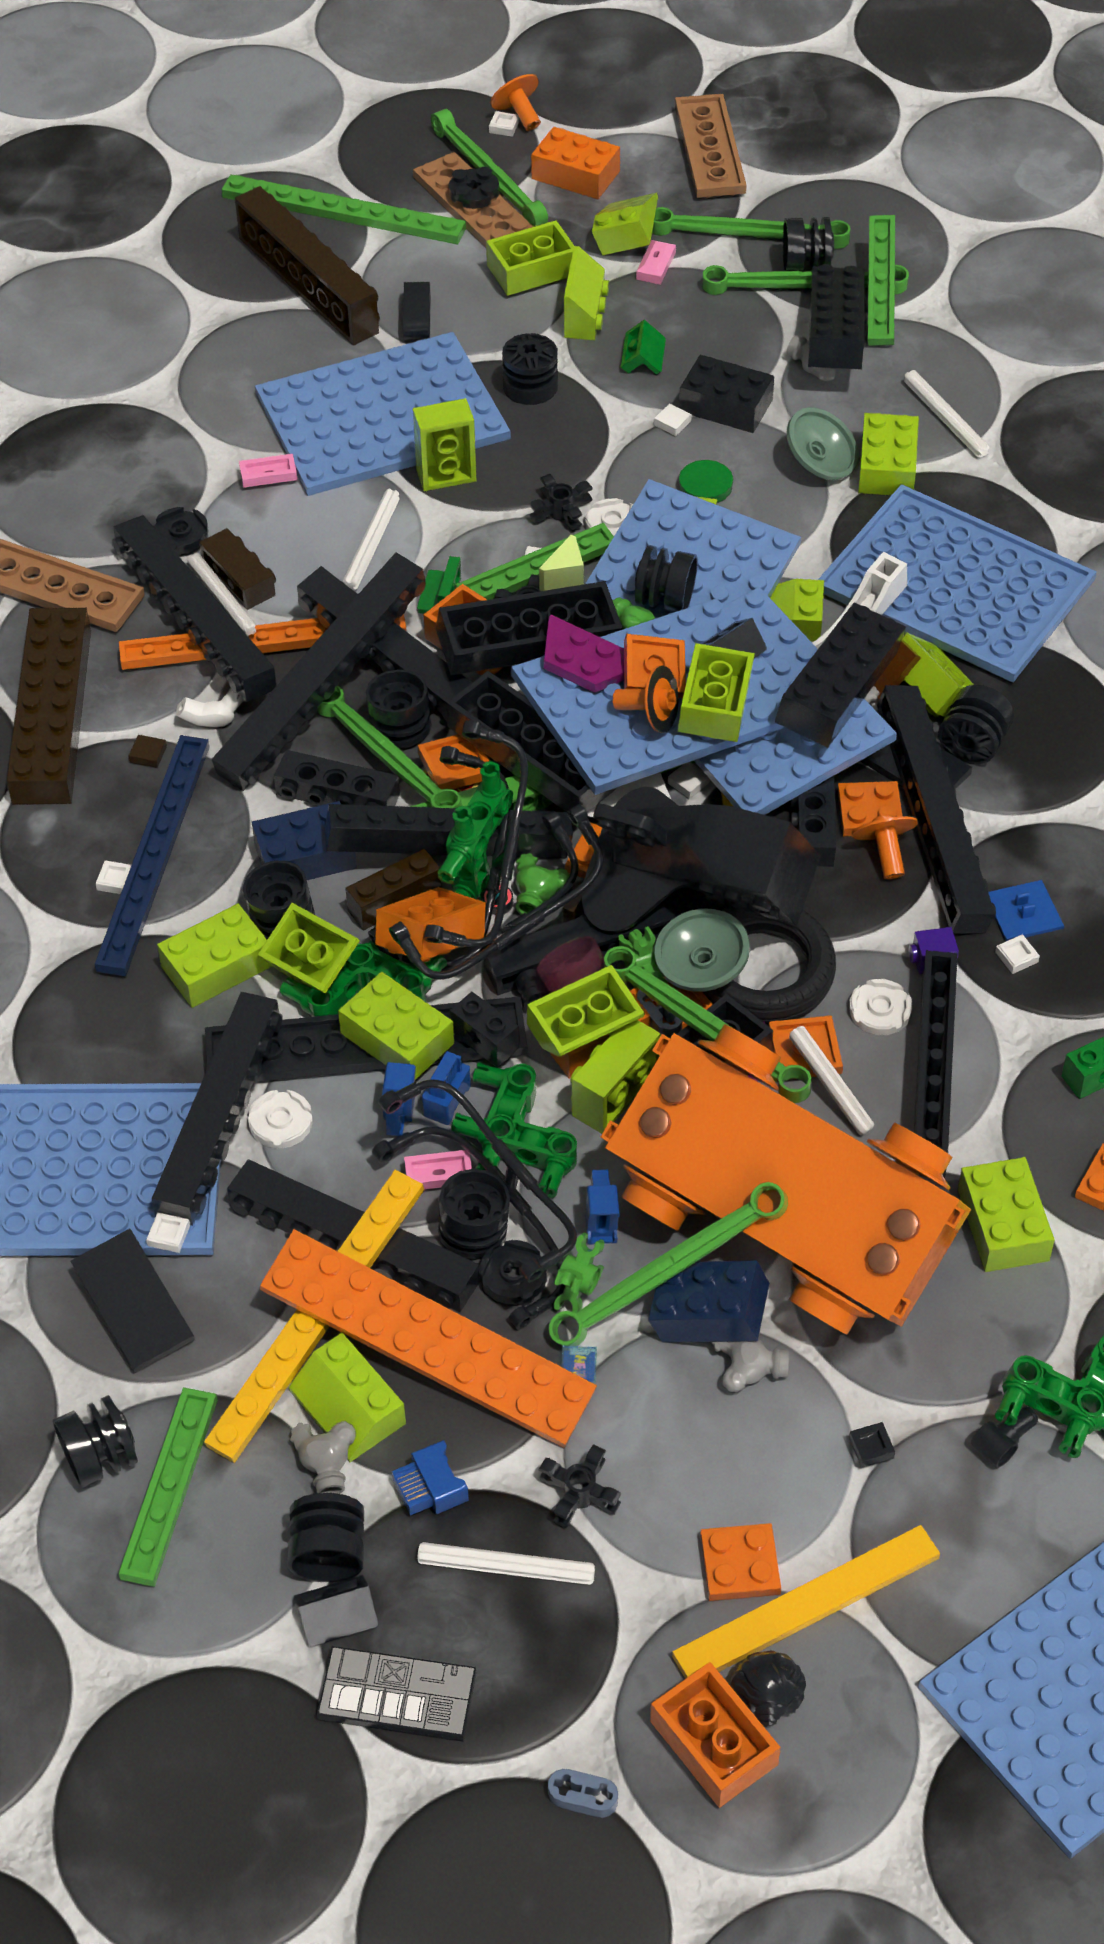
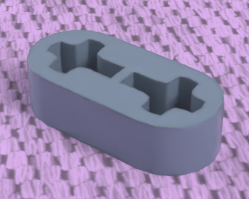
[637,990,682,1038]
[548,1769,618,1818]

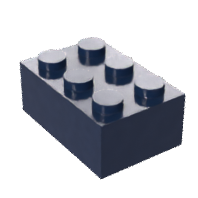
[251,801,357,880]
[648,1260,770,1342]

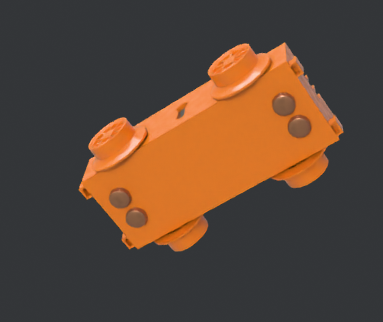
[601,1024,971,1335]

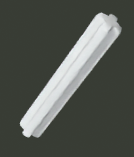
[789,1026,874,1136]

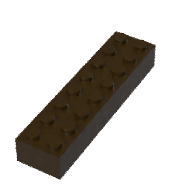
[235,186,380,346]
[7,607,91,805]

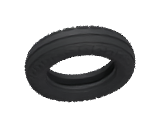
[701,905,836,1025]

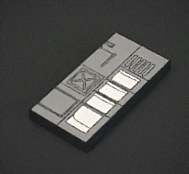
[317,1646,476,1742]

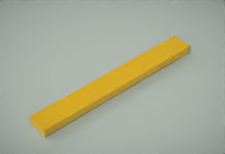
[672,1525,940,1679]

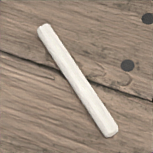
[904,370,990,458]
[343,489,399,591]
[187,553,256,636]
[417,1542,595,1585]

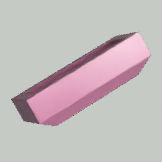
[636,240,676,285]
[239,454,297,488]
[404,1150,472,1189]

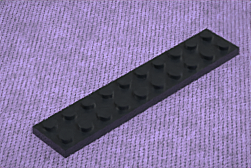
[205,996,528,1081]

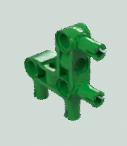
[437,761,513,899]
[280,940,447,1017]
[451,1062,577,1198]
[995,1336,1104,1458]

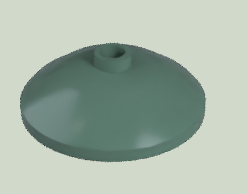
[787,407,859,480]
[654,909,750,992]

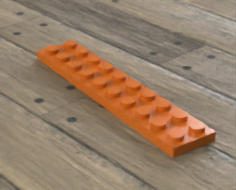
[260,1229,597,1449]

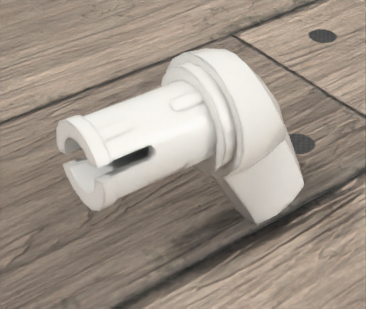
[176,688,244,727]

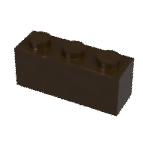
[199,528,276,610]
[345,849,442,931]

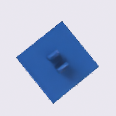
[988,880,1064,941]

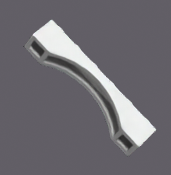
[812,552,907,649]

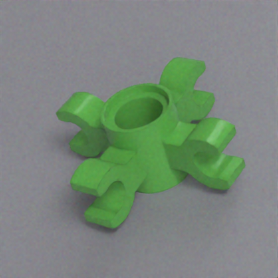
[618,926,668,988]
[554,1233,604,1313]

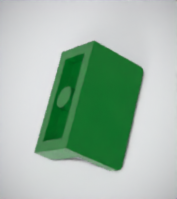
[621,319,666,375]
[417,556,461,614]

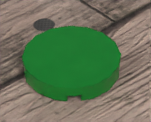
[679,460,733,503]

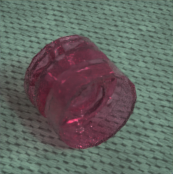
[537,936,604,992]

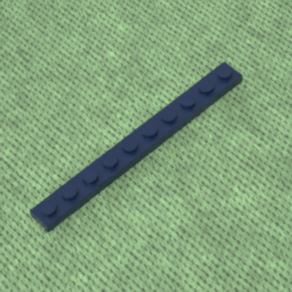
[95,735,210,976]

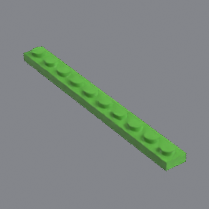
[221,174,466,245]

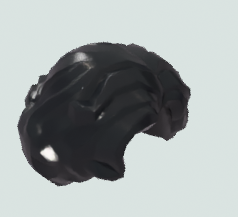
[730,1650,806,1728]

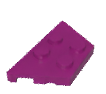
[543,615,624,693]

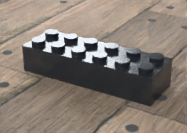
[808,264,864,370]
[435,581,623,675]
[775,602,906,748]
[447,671,618,813]

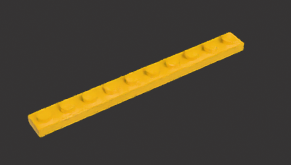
[204,1169,424,1463]

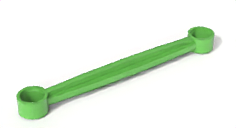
[431,109,548,227]
[652,207,851,249]
[702,265,909,295]
[317,686,462,808]
[604,946,811,1103]
[549,1182,788,1348]

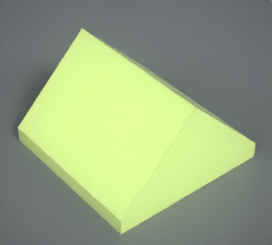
[539,535,584,591]

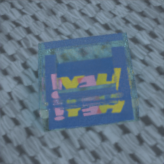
[562,1346,597,1383]

